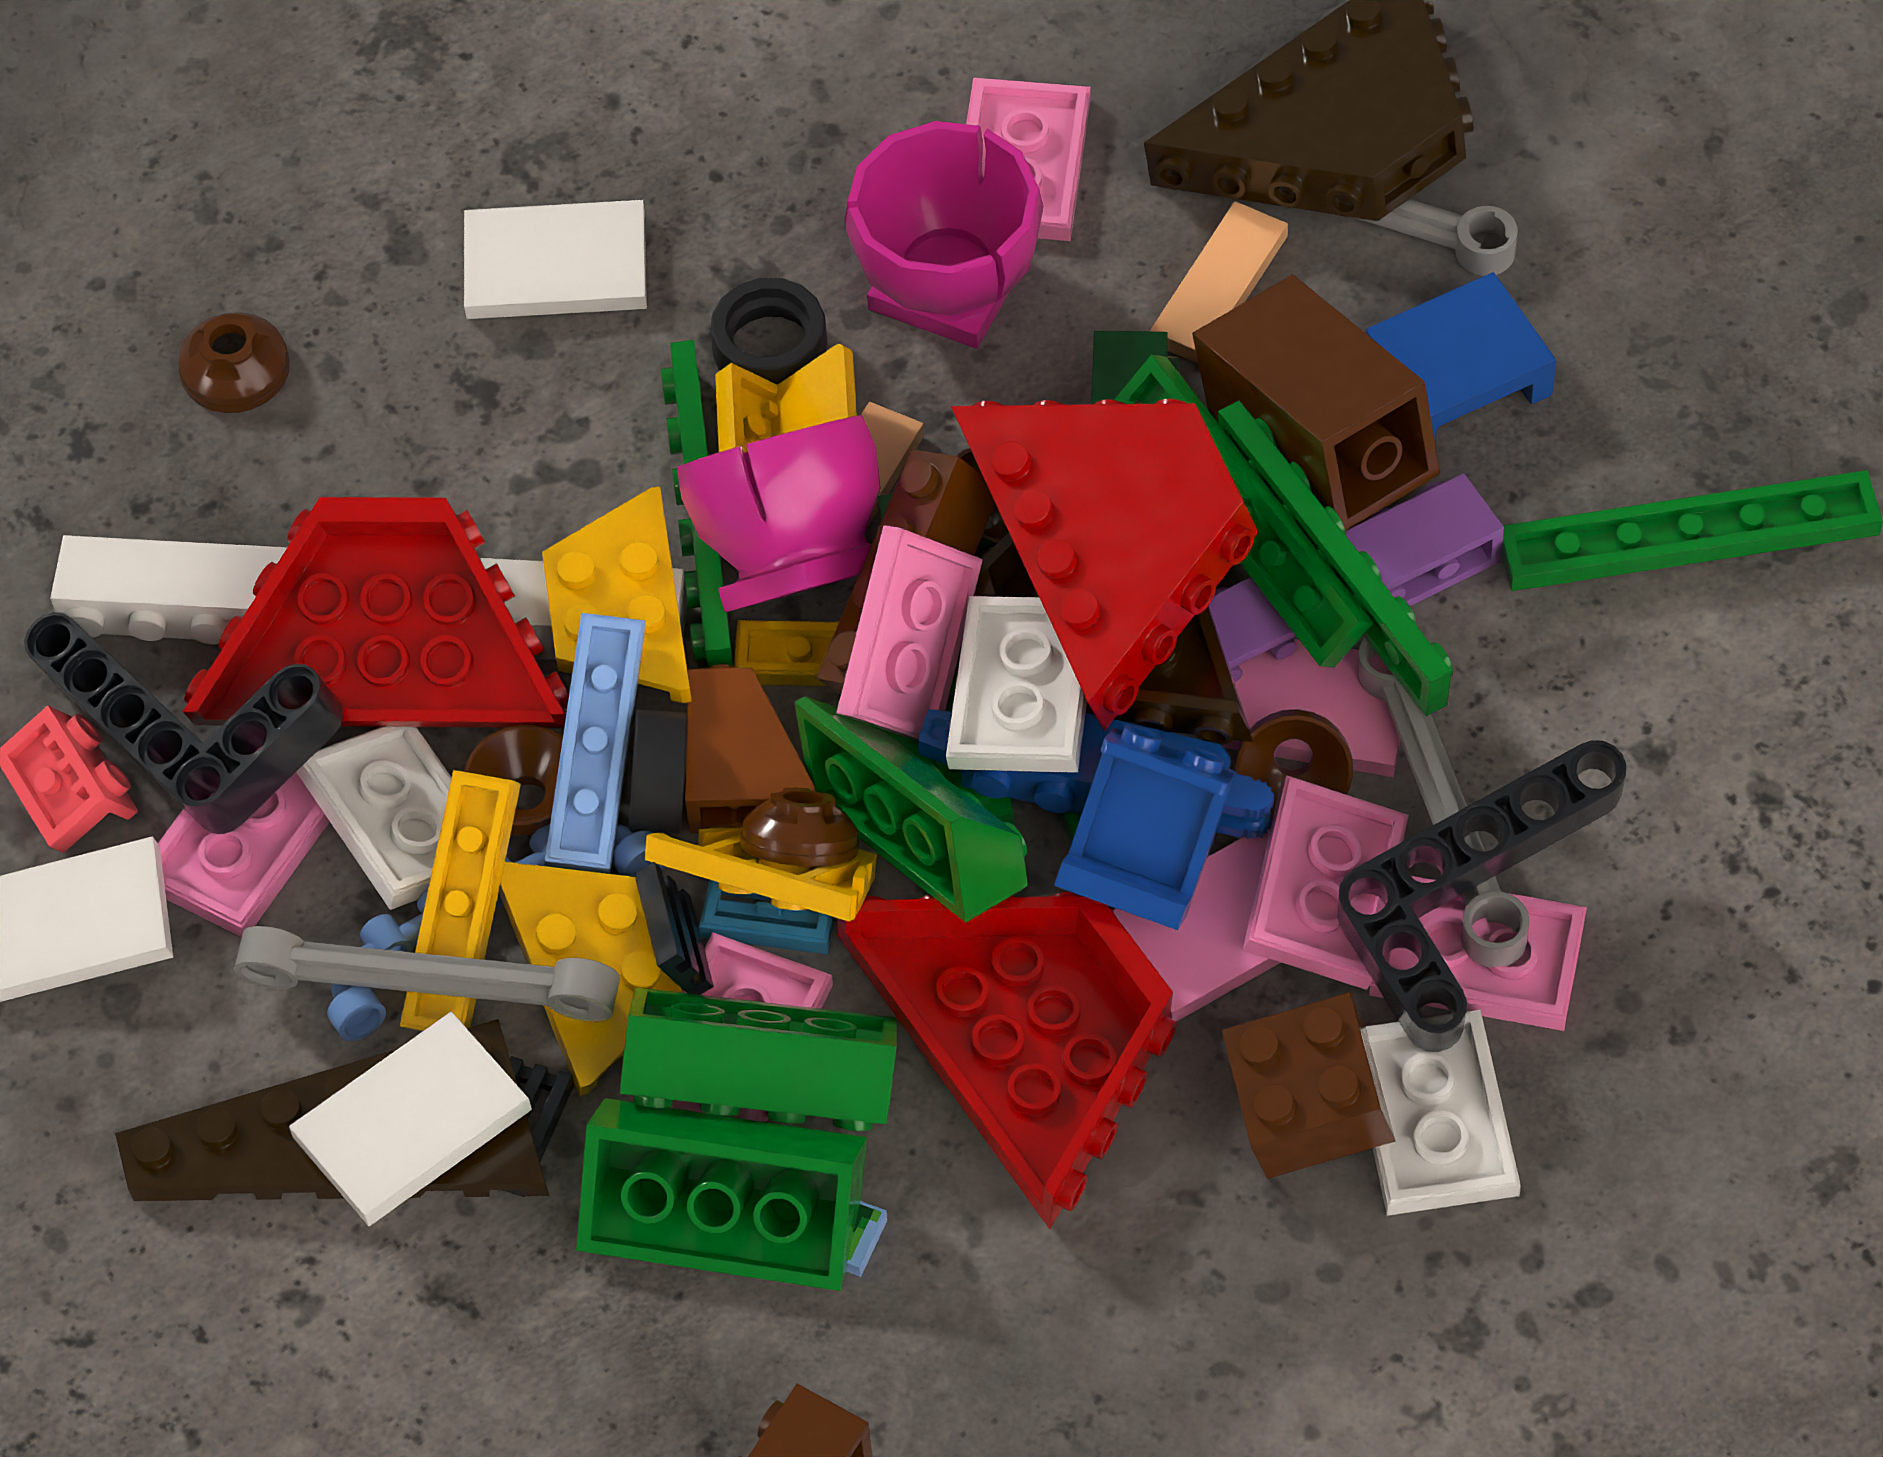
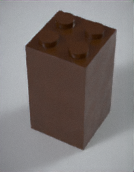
[1192,274,1440,531]

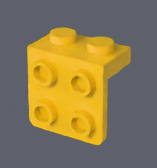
[715,344,857,453]

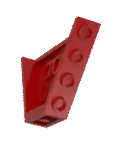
[951,399,1258,731]
[182,497,569,728]
[837,892,1177,1230]

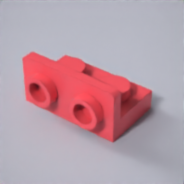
[0,705,138,853]

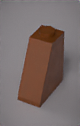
[685,664,815,833]

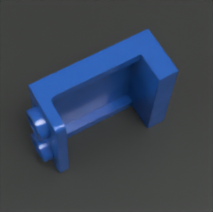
[1365,272,1556,444]
[1054,725,1236,930]

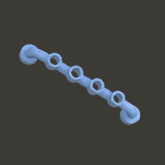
[327,824,666,1041]

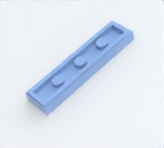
[545,613,646,874]

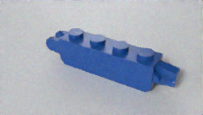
[919,709,1274,844]

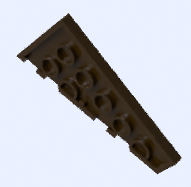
[115,1019,549,1201]

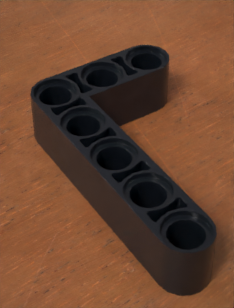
[24,612,344,834]
[1337,740,1626,1052]

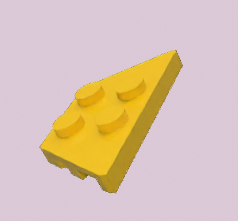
[542,486,692,703]
[645,827,877,921]
[499,862,682,1096]

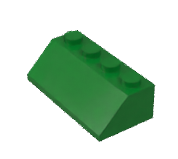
[794,696,1028,923]
[620,987,897,1131]
[576,1098,867,1291]

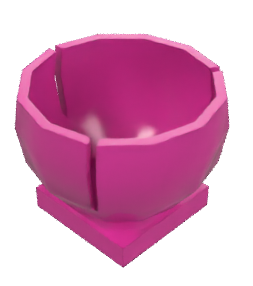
[845,121,1044,349]
[677,415,881,612]

